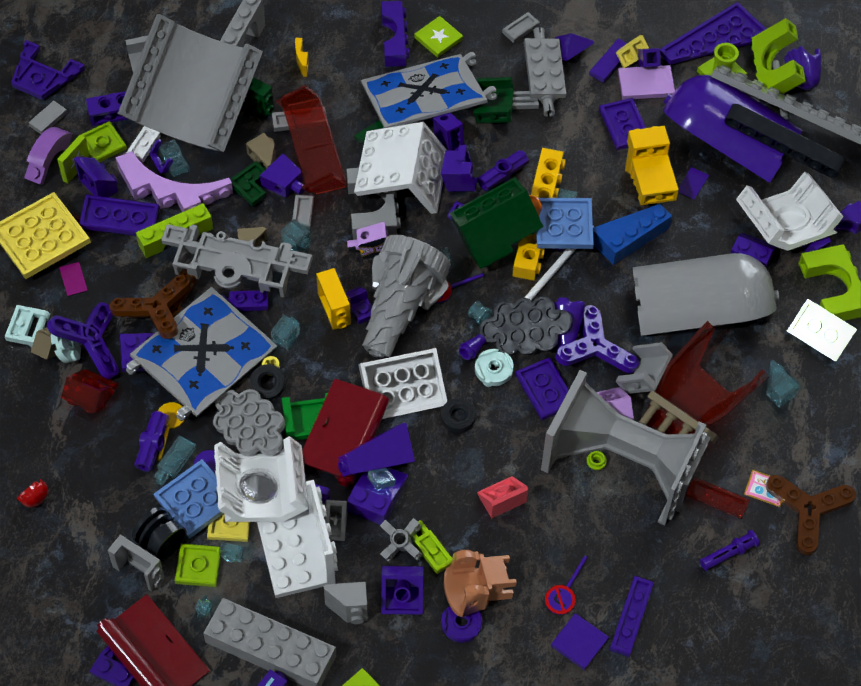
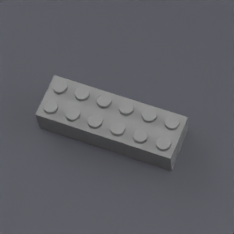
[203,598,336,686]

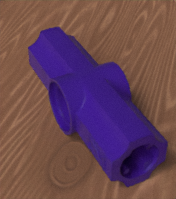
[477,150,529,191]
[134,411,169,472]

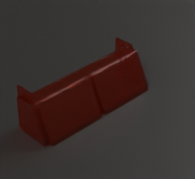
[276,85,347,194]

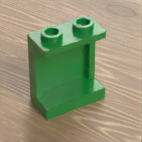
[282,393,328,440]

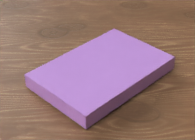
[618,65,675,100]

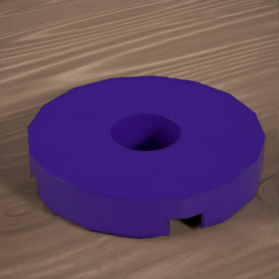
[441,605,483,643]

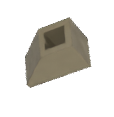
[31,327,57,359]

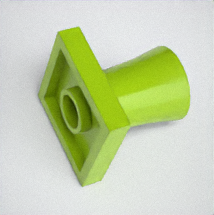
[697,43,747,75]

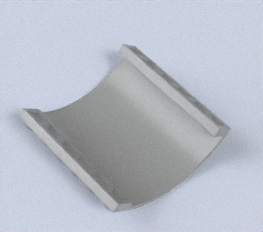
[118,14,263,152]

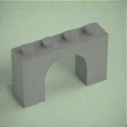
[220,0,265,47]
[347,168,401,239]

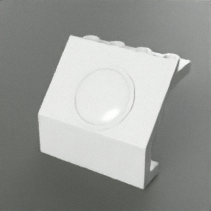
[736,172,843,251]

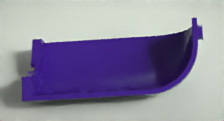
[663,75,803,183]

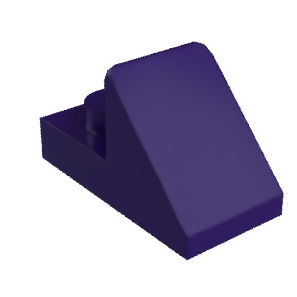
[345,287,372,324]

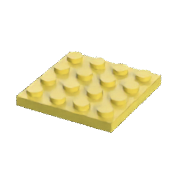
[0,192,91,279]

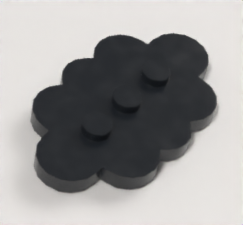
[479,297,573,356]

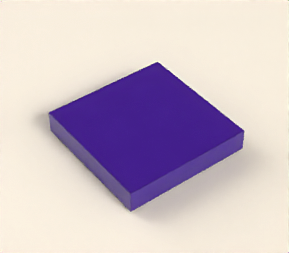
[550,613,609,671]

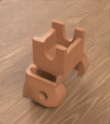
[444,550,517,617]

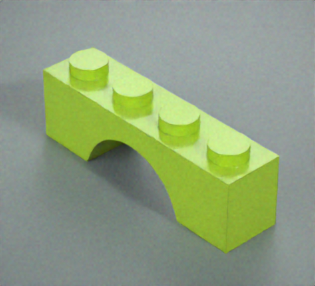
[136,203,213,258]

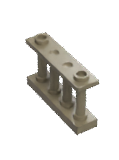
[639,391,719,444]

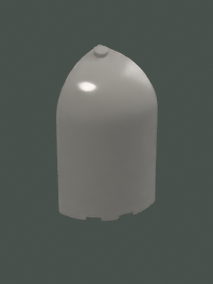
[633,253,779,336]

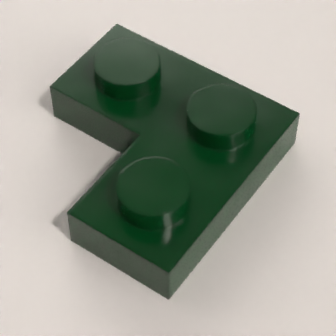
[230,161,266,207]

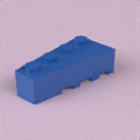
[593,204,672,265]

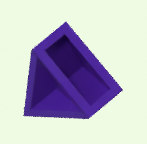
[555,33,594,61]

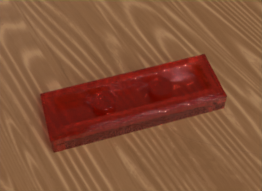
[686,477,750,519]

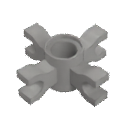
[380,518,423,562]

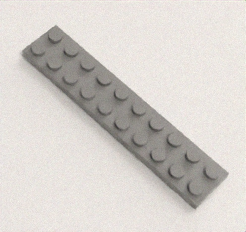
[711,65,861,144]

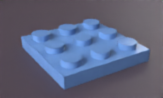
[536,198,594,249]
[153,459,224,539]

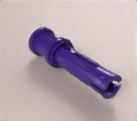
[699,530,760,571]

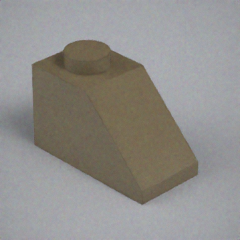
[246,133,276,169]

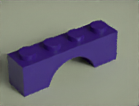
[381,1,409,67]
[801,201,861,252]

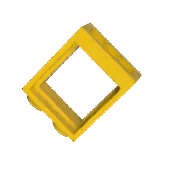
[316,268,351,330]

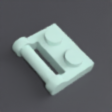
[5,305,50,347]

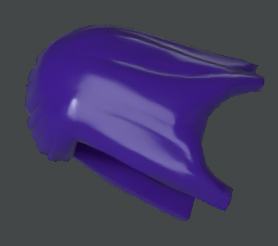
[784,46,821,91]

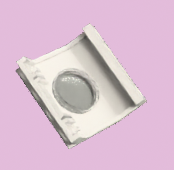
[214,436,308,522]

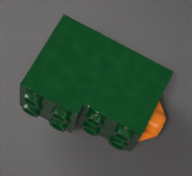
[449,177,543,269]

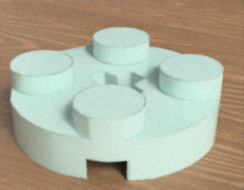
[51,334,82,363]
[475,349,514,387]

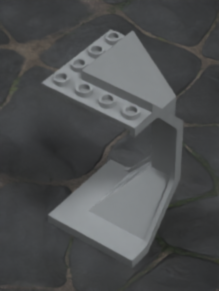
[541,370,711,525]

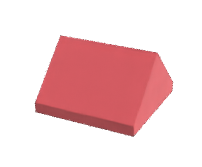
[477,476,528,519]

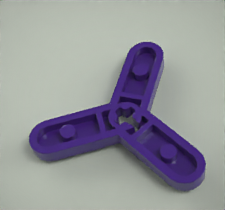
[47,302,119,379]
[555,305,639,373]

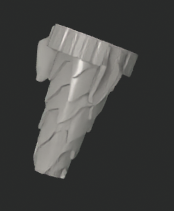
[362,235,451,357]

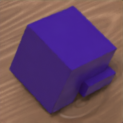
[441,145,477,192]

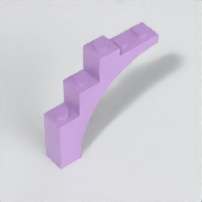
[116,151,233,212]

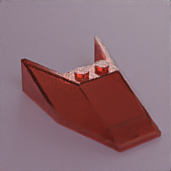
[647,321,770,434]

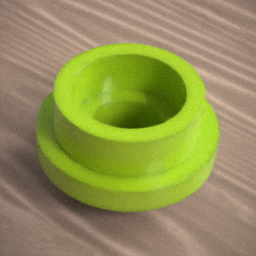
[587,451,607,470]

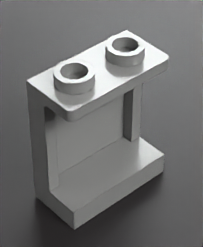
[108,535,164,592]

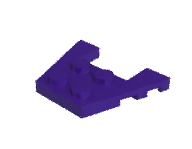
[11,40,85,100]

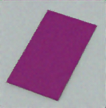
[59,262,88,296]

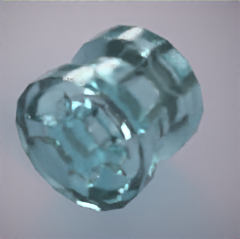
[467,301,491,325]

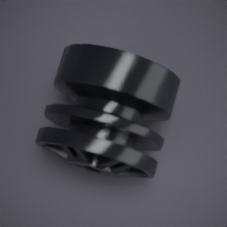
[131,506,187,562]

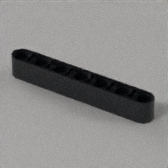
[724,104,845,178]

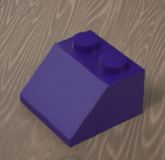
[74,157,118,198]
[730,233,776,268]
[381,566,423,614]

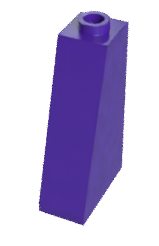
[338,423,415,477]

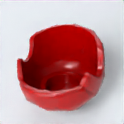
[17,479,48,508]

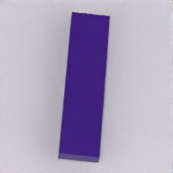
[609,576,654,657]

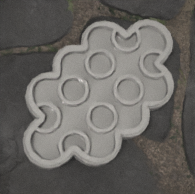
[213,389,286,456]

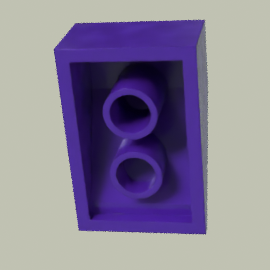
[347,468,408,525]

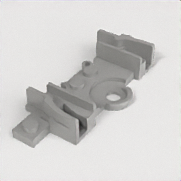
[161,224,313,297]

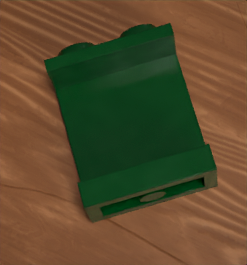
[474,77,514,124]

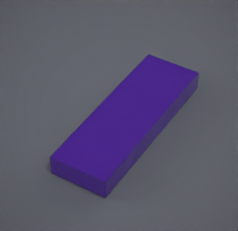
[589,38,627,83]

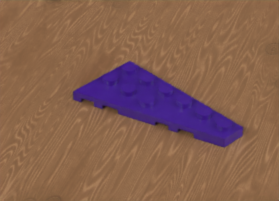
[660,2,766,65]

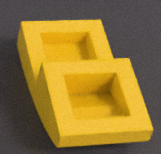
[295,38,309,77]

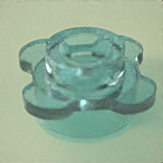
[195,595,213,618]

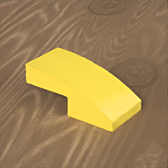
[616,35,649,68]

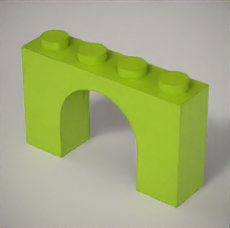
[751,18,806,94]
[798,244,861,321]

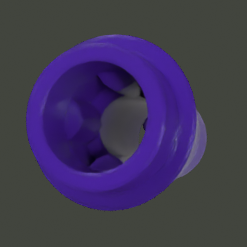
[459,334,486,360]

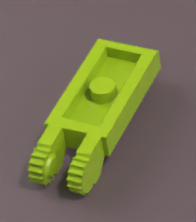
[411,520,452,574]

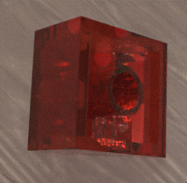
[61,369,119,413]

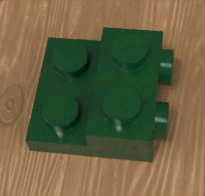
[244,77,274,118]

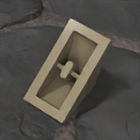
[237,227,268,247]

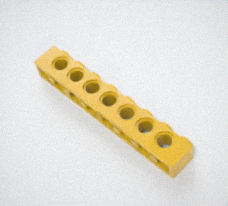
[513,148,566,281]

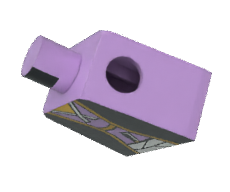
[347,222,389,259]

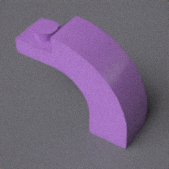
[24,127,73,185]

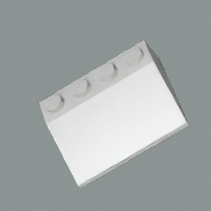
[358,348,447,419]

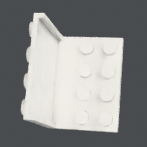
[354,122,447,214]
[257,480,338,598]

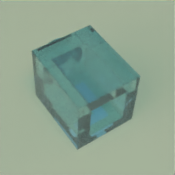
[271,314,300,350]

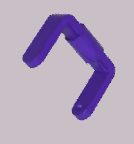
[150,139,173,173]

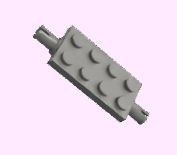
[524,27,566,117]

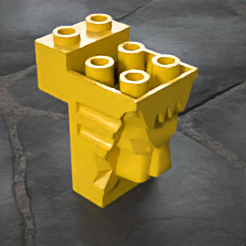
[625,126,679,205]

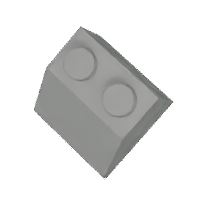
[324,582,368,624]

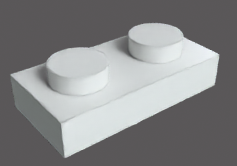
[126,126,161,163]

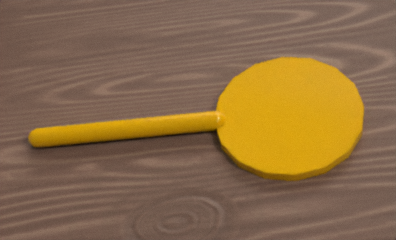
[158,402,186,461]

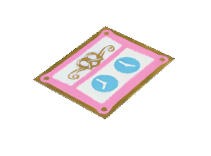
[744,470,782,507]

